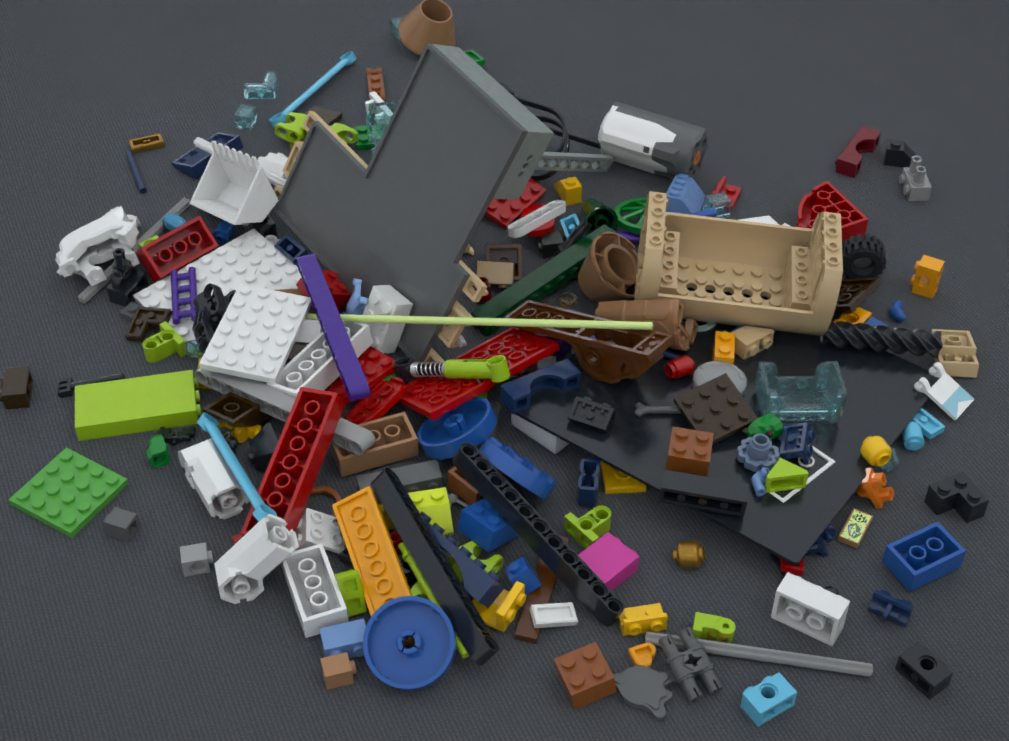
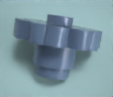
[736,434,780,472]

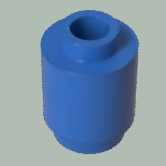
[212,220,235,245]

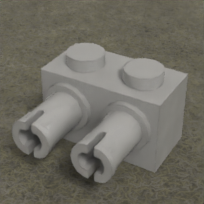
[899,155,932,201]

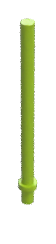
[398,542,469,658]

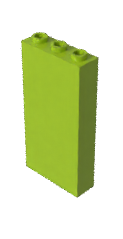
[75,370,202,441]

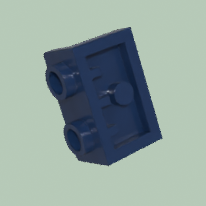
[779,422,816,465]

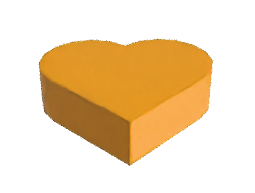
[628,643,656,668]

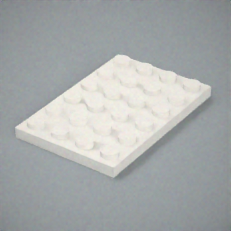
[199,284,312,384]

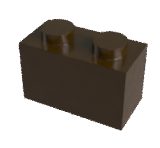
[0,366,33,409]

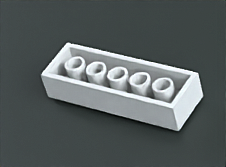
[266,322,373,397]

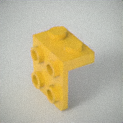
[472,581,526,632]

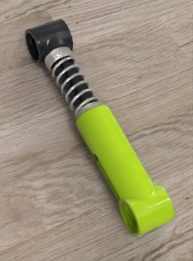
[394,355,511,383]

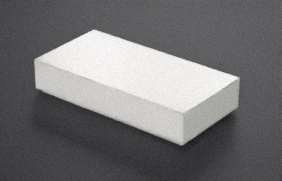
[529,602,578,628]

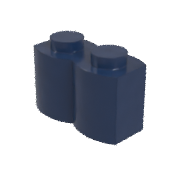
[577,458,600,507]

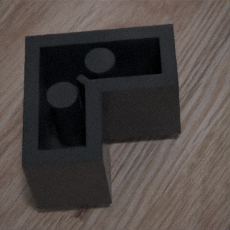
[924,472,989,523]

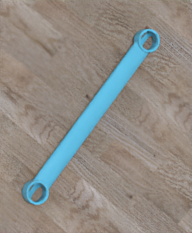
[269,51,357,128]
[197,412,277,522]

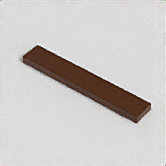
[515,536,569,644]

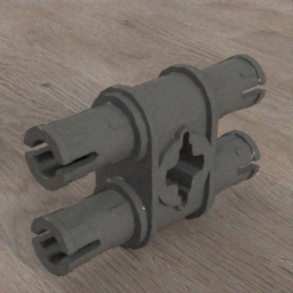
[658,627,723,703]

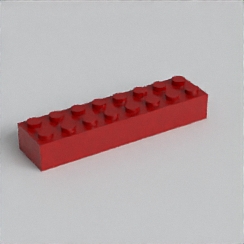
[240,387,345,536]

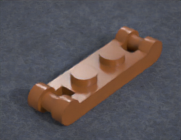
[366,67,386,103]

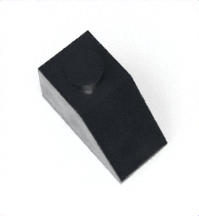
[884,139,916,168]

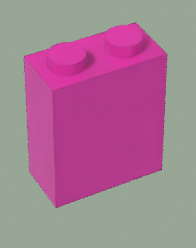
[578,532,639,591]

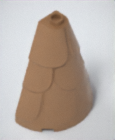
[595,299,699,351]

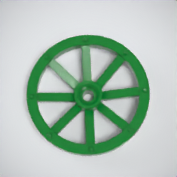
[614,197,647,234]

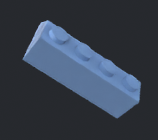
[666,174,706,214]

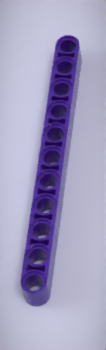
[296,253,371,402]

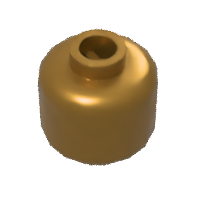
[673,540,706,569]

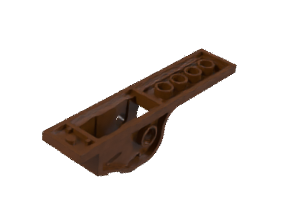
[504,300,675,384]

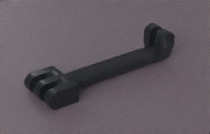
[58,373,126,398]

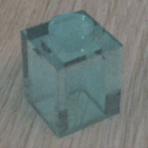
[234,104,258,130]

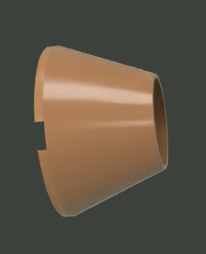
[398,0,456,56]
[578,232,638,303]

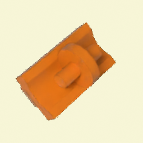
[856,467,894,509]

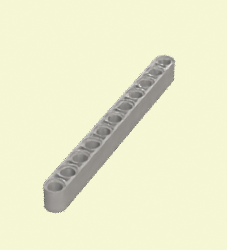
[194,368,376,456]

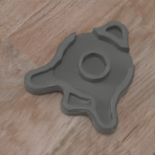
[613,666,676,721]

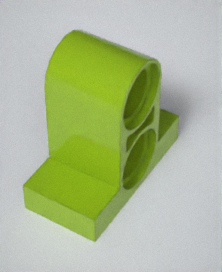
[142,321,188,363]
[564,506,612,549]
[334,569,367,617]

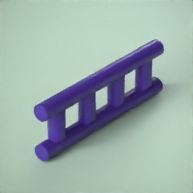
[170,267,197,325]

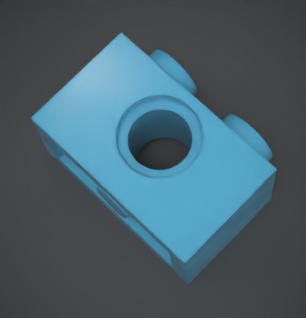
[740,672,797,727]

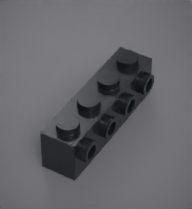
[659,470,749,517]

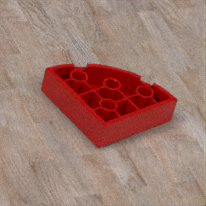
[796,181,869,243]

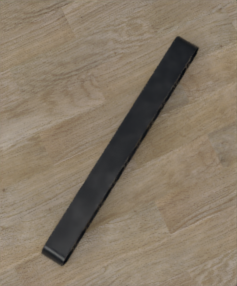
[453,442,624,626]
[371,468,499,666]

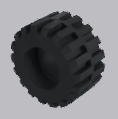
[842,234,886,279]

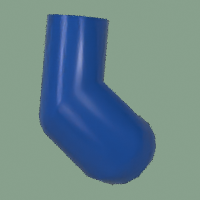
[889,300,906,322]

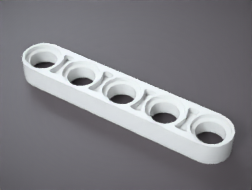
[508,200,566,238]

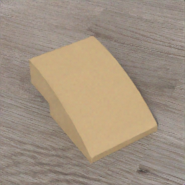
[931,329,979,378]

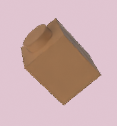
[320,652,357,690]

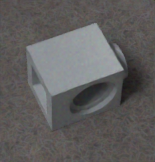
[180,542,214,577]

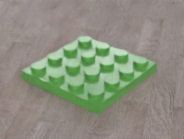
[8,447,129,538]

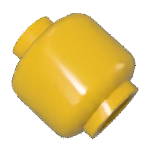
[860,436,892,467]

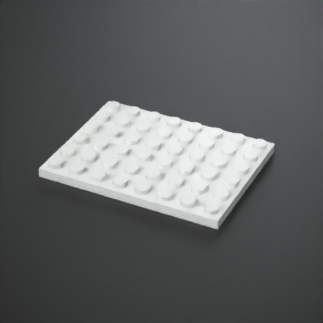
[133,229,301,358]

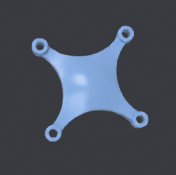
[341,278,368,315]

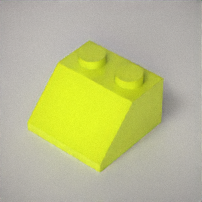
[408,487,454,536]

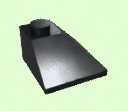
[247,423,278,473]

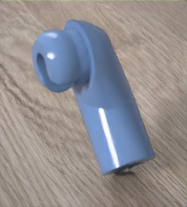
[751,467,770,496]

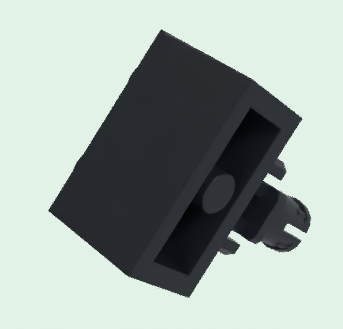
[107,248,149,307]

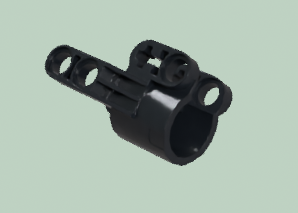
[192,283,236,354]

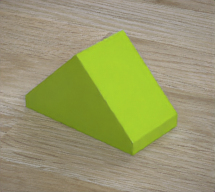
[765,458,809,493]

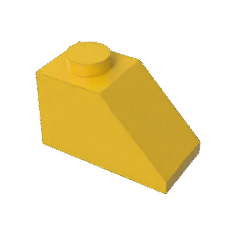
[554,177,582,206]

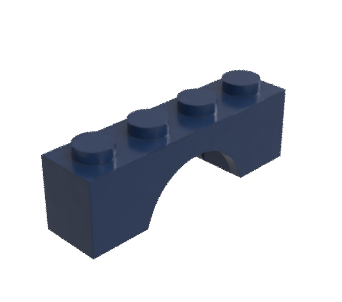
[500,358,581,414]

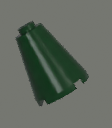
[582,198,618,235]

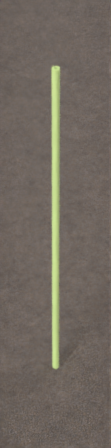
[305,313,653,330]

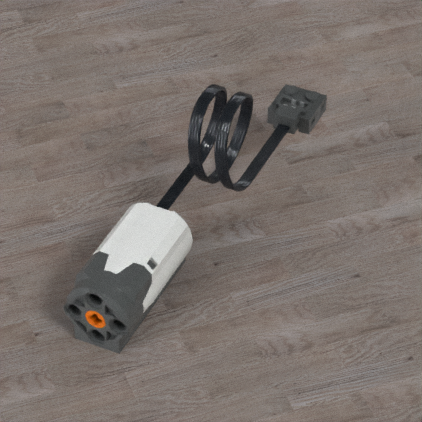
[514,96,708,181]

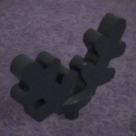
[158,426,196,445]

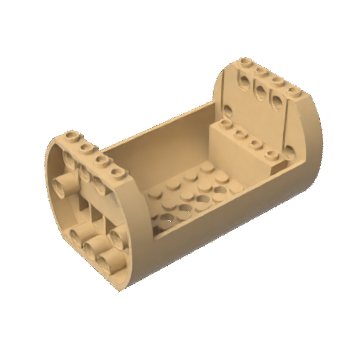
[634,191,843,336]

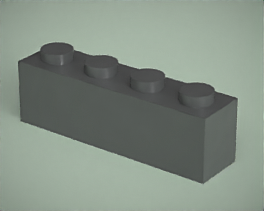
[356,459,443,504]

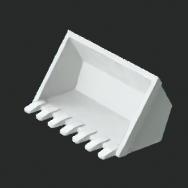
[189,141,279,227]

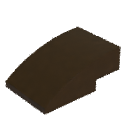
[203,392,273,427]

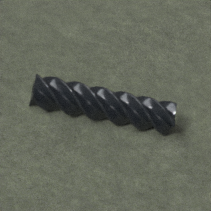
[823,321,943,358]

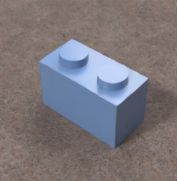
[319,619,366,658]

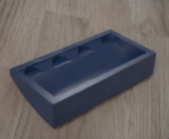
[172,132,243,179]

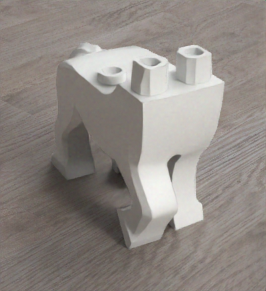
[55,206,140,286]

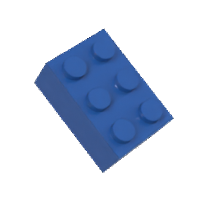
[457,498,519,552]
[882,521,966,592]

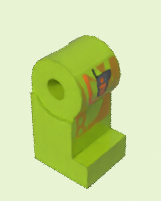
[692,612,736,643]

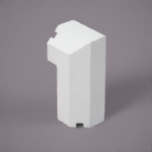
[178,438,250,520]
[214,514,299,604]

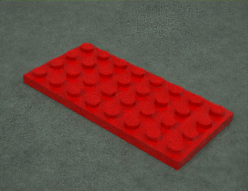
[398,327,560,420]

